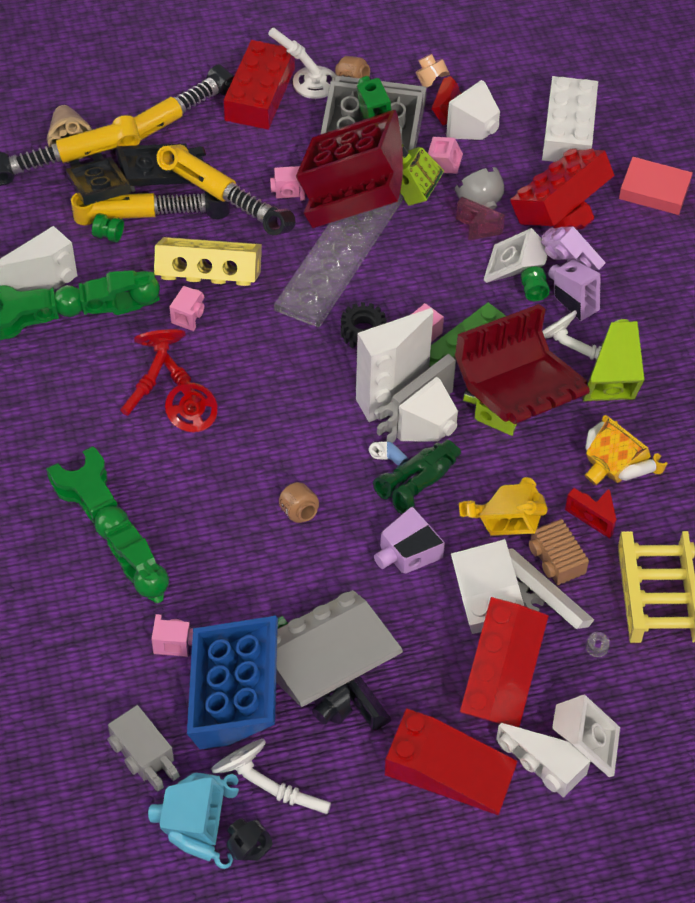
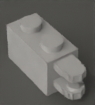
[107,705,180,792]

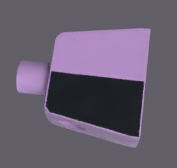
[548,260,600,321]
[374,507,445,573]

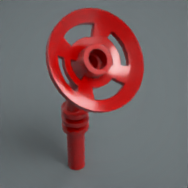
[120,329,186,416]
[163,353,218,432]

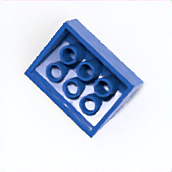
[187,616,278,750]

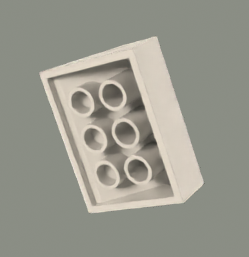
[356,308,434,422]

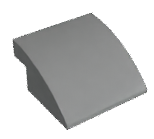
[321,76,426,150]

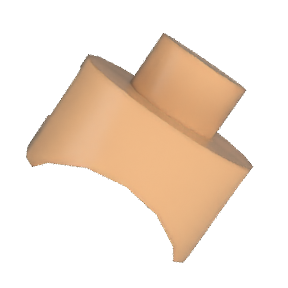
[416,54,450,87]

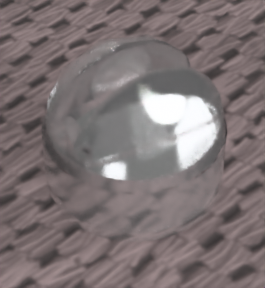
[586,632,610,657]

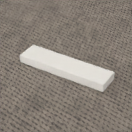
[508,549,594,629]

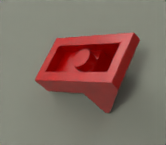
[565,488,616,539]

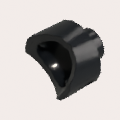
[312,685,352,724]
[226,818,273,861]

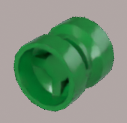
[92,213,124,243]
[521,266,550,302]

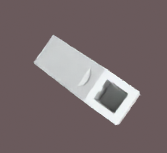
[496,723,591,798]

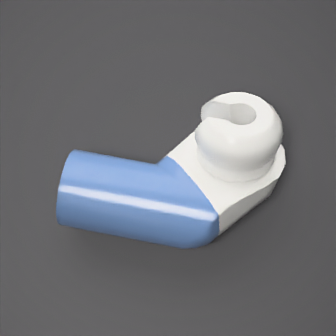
[369,442,409,466]

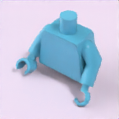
[148,772,239,869]

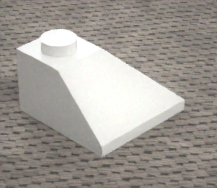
[446,80,500,140]
[484,228,547,283]
[397,377,458,442]
[553,694,620,777]

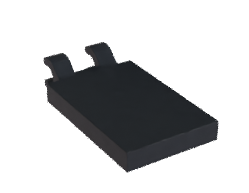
[116,143,210,186]
[65,152,132,206]

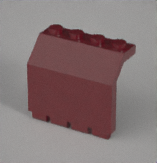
[455,304,590,424]

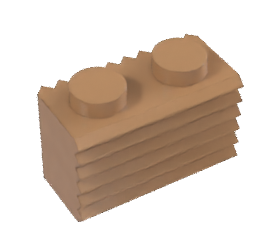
[529,519,589,585]

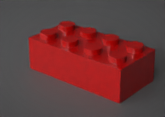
[223,40,295,130]
[510,148,615,226]

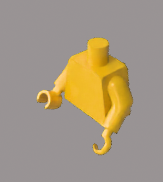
[459,477,548,536]

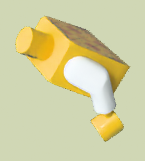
[585,415,668,486]

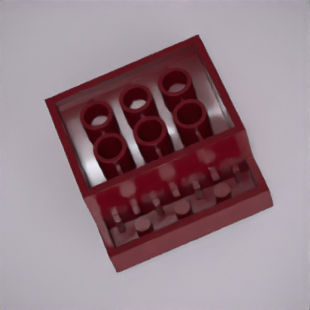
[296,110,403,228]

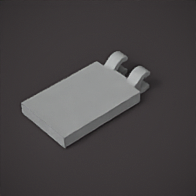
[377,354,456,443]

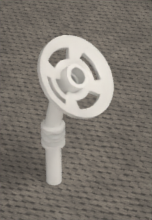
[269,28,336,99]
[543,310,601,360]
[211,739,331,814]

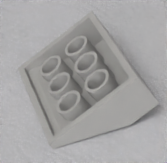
[276,590,403,707]

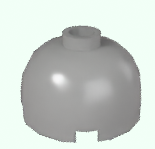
[455,167,504,213]

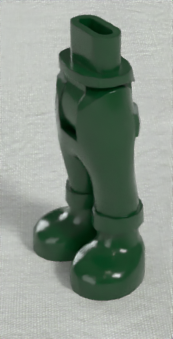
[373,439,461,515]

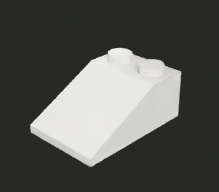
[0,226,77,292]
[451,539,524,634]

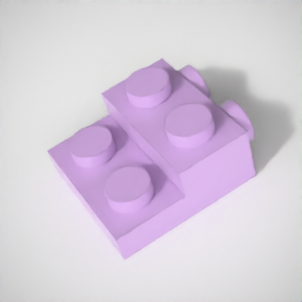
[541,226,605,270]

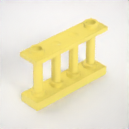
[618,531,695,643]

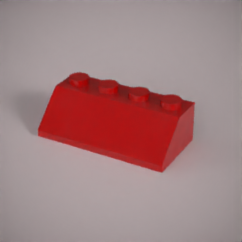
[460,597,549,728]

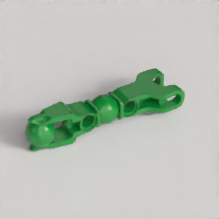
[0,270,160,340]
[46,446,169,604]

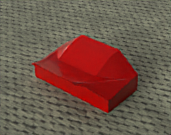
[431,76,462,125]

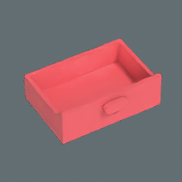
[619,157,693,215]

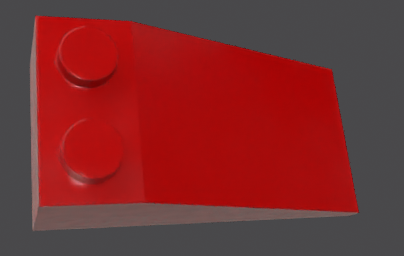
[385,708,518,815]

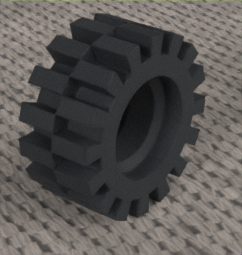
[341,302,387,348]

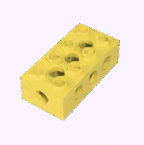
[154,237,262,286]

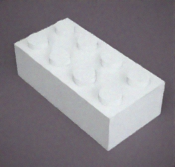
[542,76,598,162]

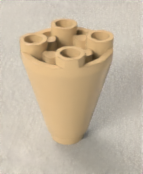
[47,105,92,163]

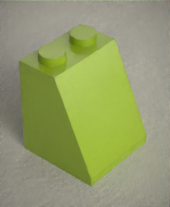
[583,319,644,401]

